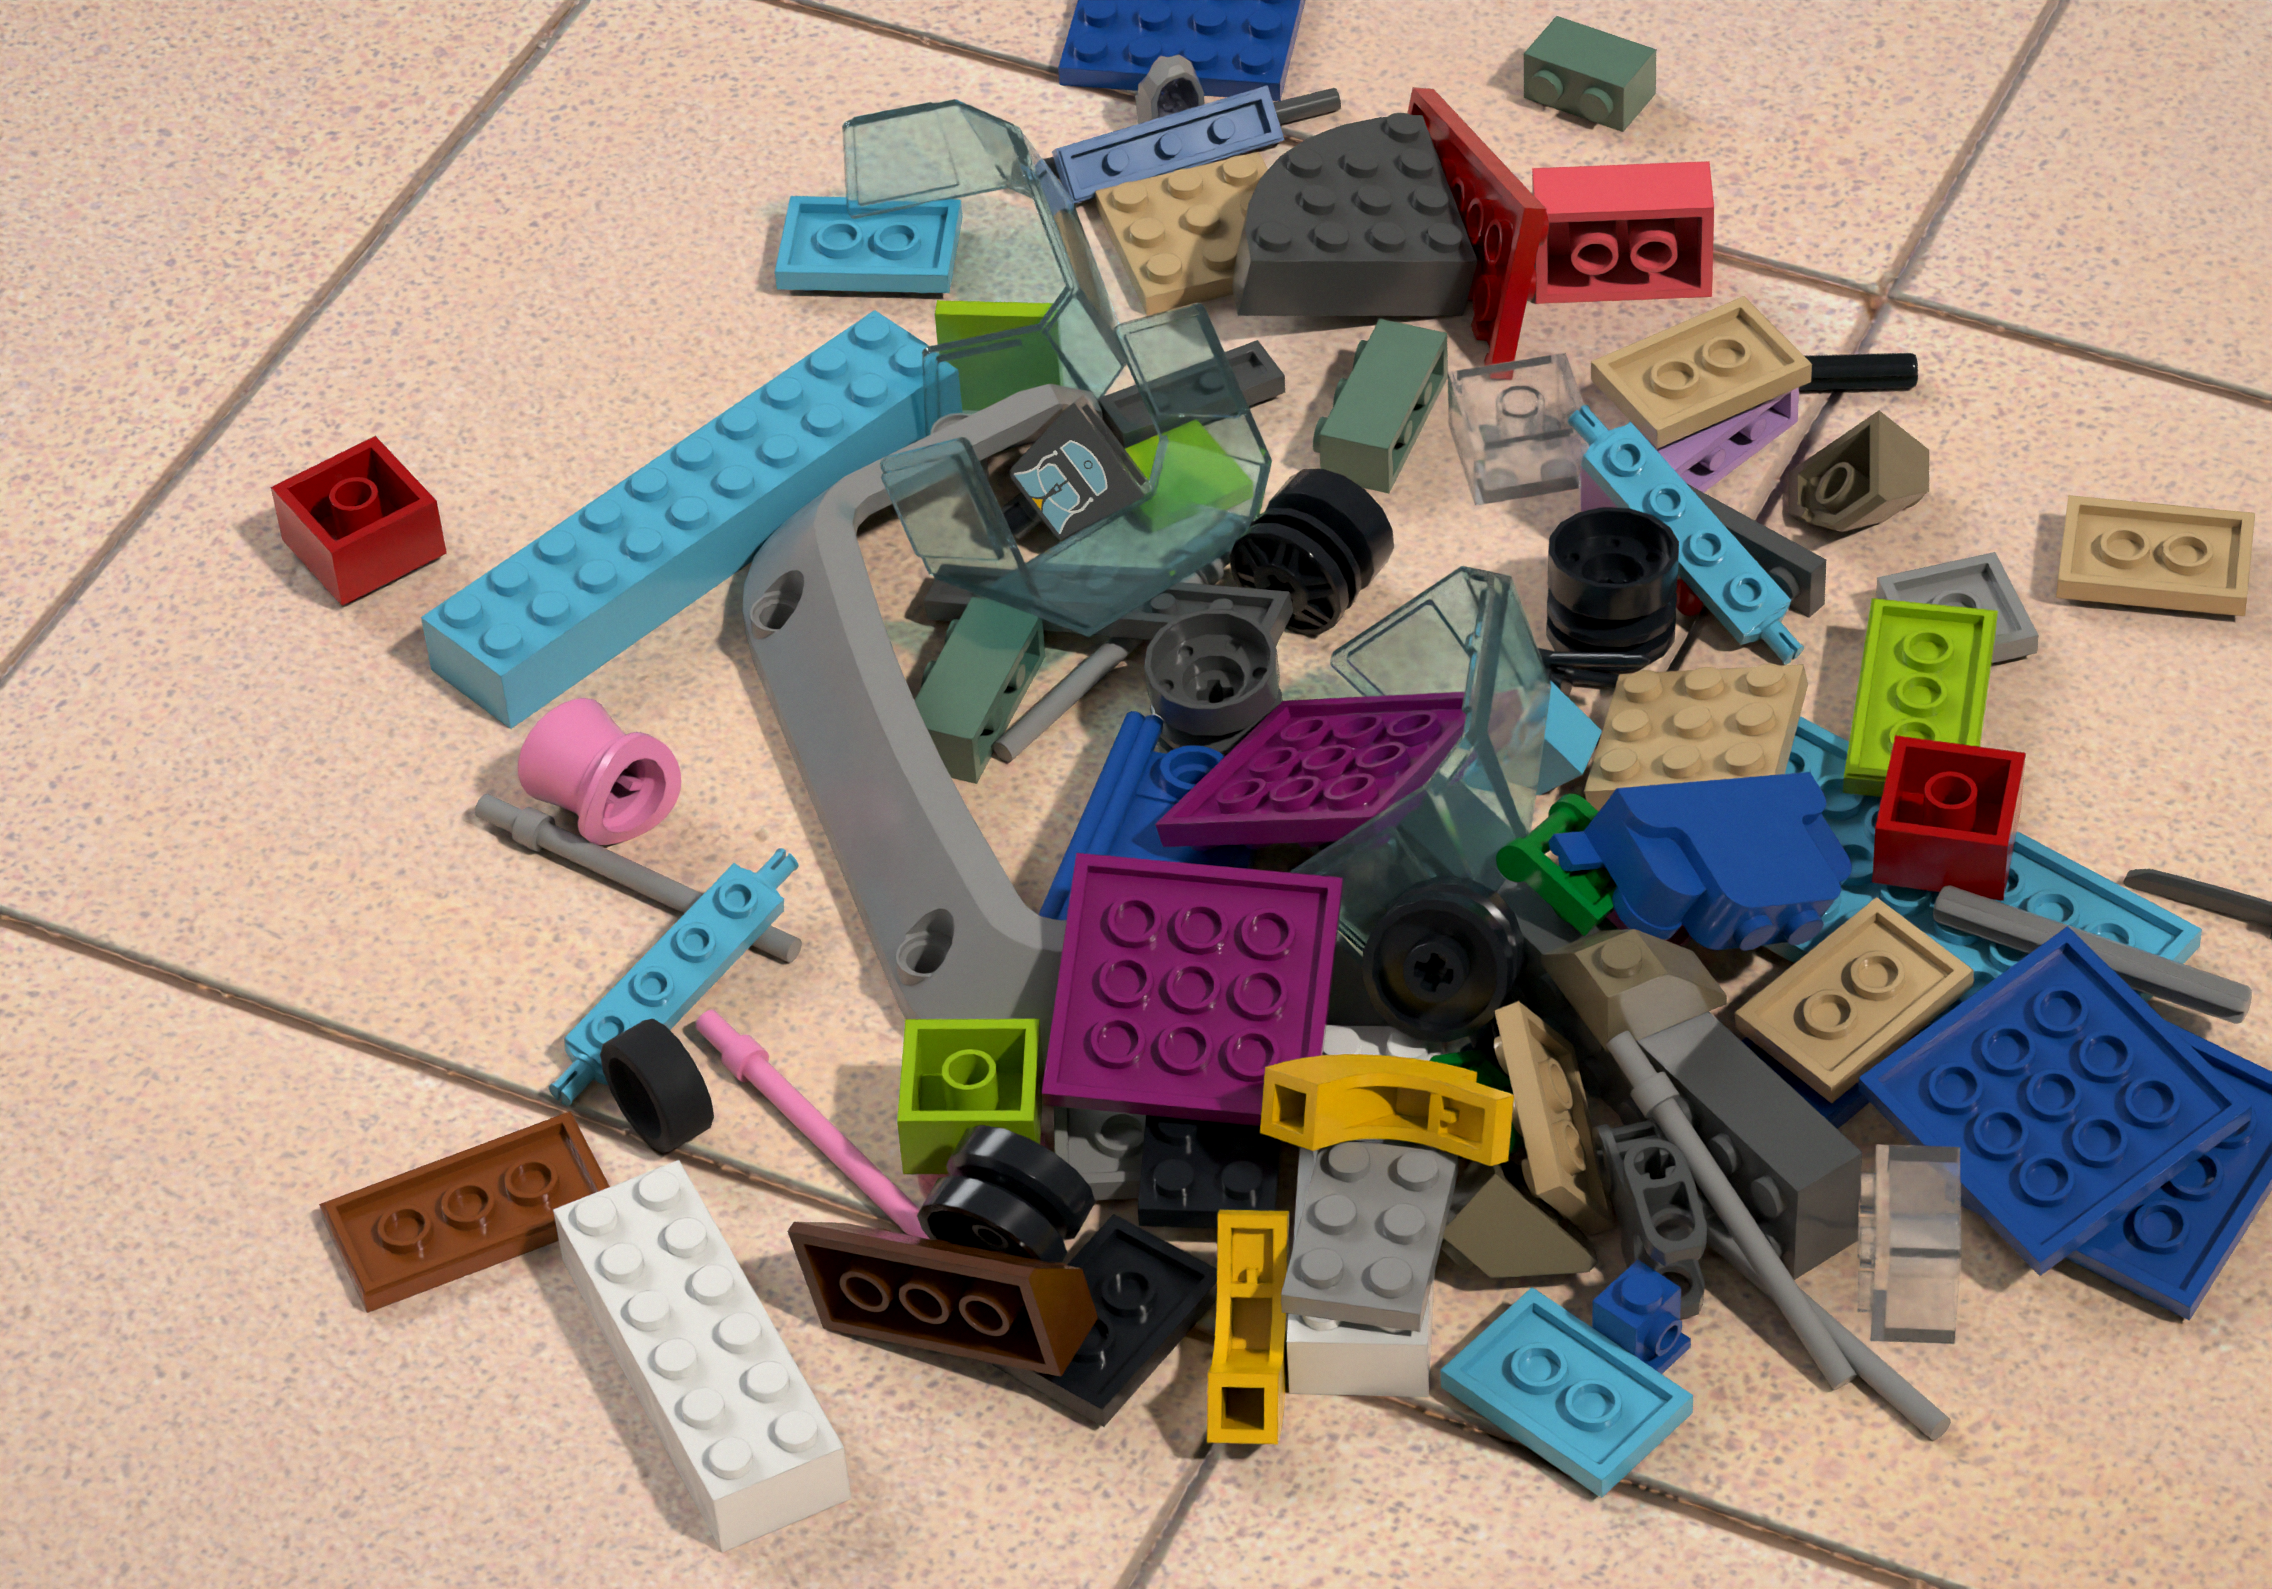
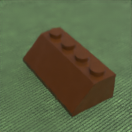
[787,1222,1098,1377]

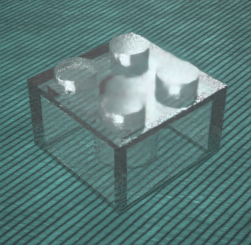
[1448,353,1590,506]
[1857,1144,1961,1344]

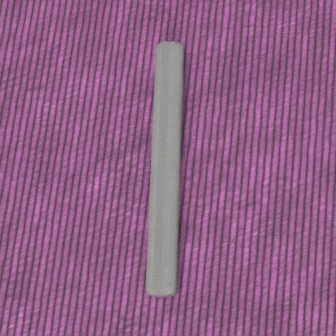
[1933,885,2252,1024]

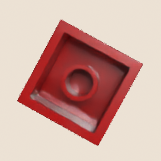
[271,436,447,606]
[1872,735,2026,901]

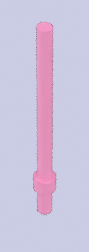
[696,1010,930,1239]

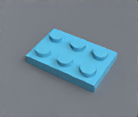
[775,196,963,294]
[1440,1287,1693,1498]

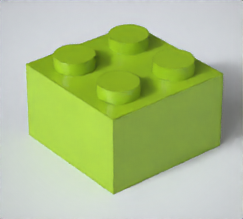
[897,1019,1044,1174]

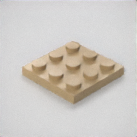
[1095,152,1268,315]
[1584,663,1808,811]

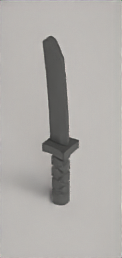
[2124,869,2272,940]

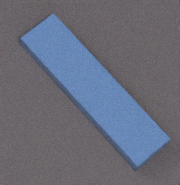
[1052,85,1285,206]

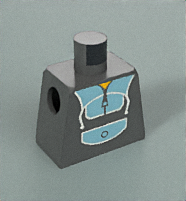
[998,395,1153,540]

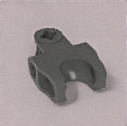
[1592,1117,1707,1319]

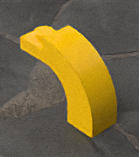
[1260,1054,1514,1166]
[1207,1210,1289,1444]

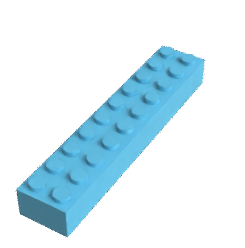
[421,310,961,729]

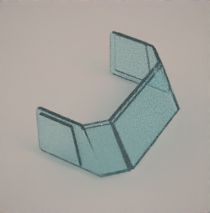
[842,99,1132,437]
[880,302,1272,637]
[1290,566,1551,952]

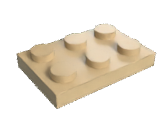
[1591,296,1812,449]
[2056,495,2255,616]
[1735,897,1974,1103]
[1494,1001,1616,1236]

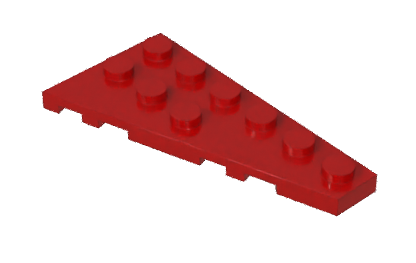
[1407,87,1549,376]

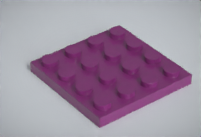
[1155,690,1504,851]
[1042,853,1343,1126]

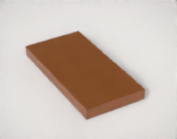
[319,1111,610,1313]

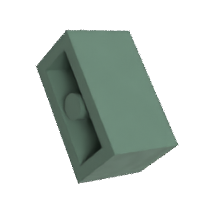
[1524,16,1657,132]

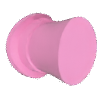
[518,698,681,845]

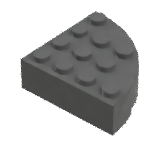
[1232,113,1478,316]

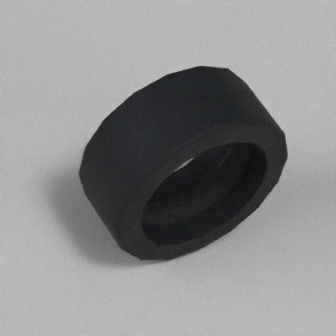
[600,1019,714,1153]

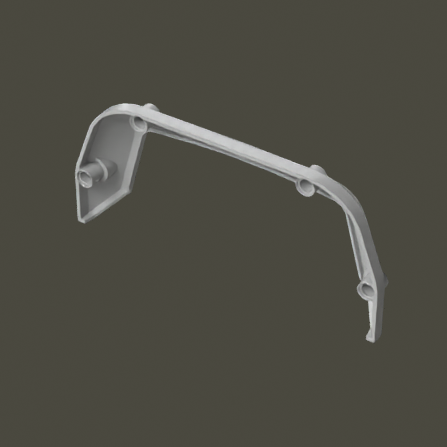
[742,384,1390,1074]

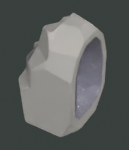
[1135,54,1205,124]

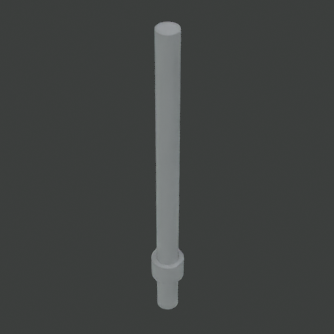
[993,527,1244,763]
[475,794,802,963]
[1606,1031,1857,1390]
[1698,1194,1951,1440]

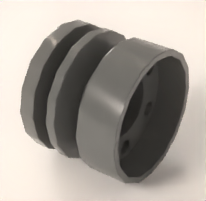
[1144,609,1283,756]

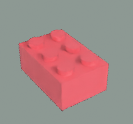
[1532,161,1714,304]

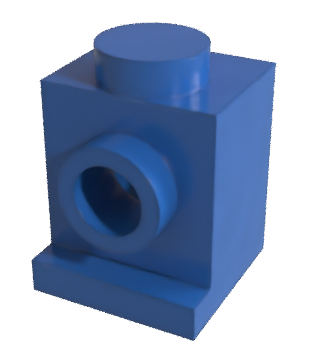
[1592,1259,1691,1374]

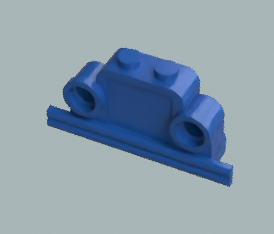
[1038,711,1257,921]
[1549,772,1852,951]

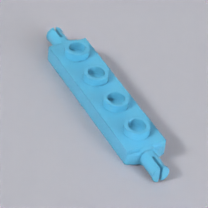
[1567,405,1804,665]
[549,848,799,1106]

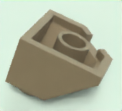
[1788,410,1929,532]
[1541,929,1727,1053]
[1441,1157,1598,1278]

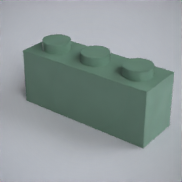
[1313,319,1448,494]
[914,597,1046,784]

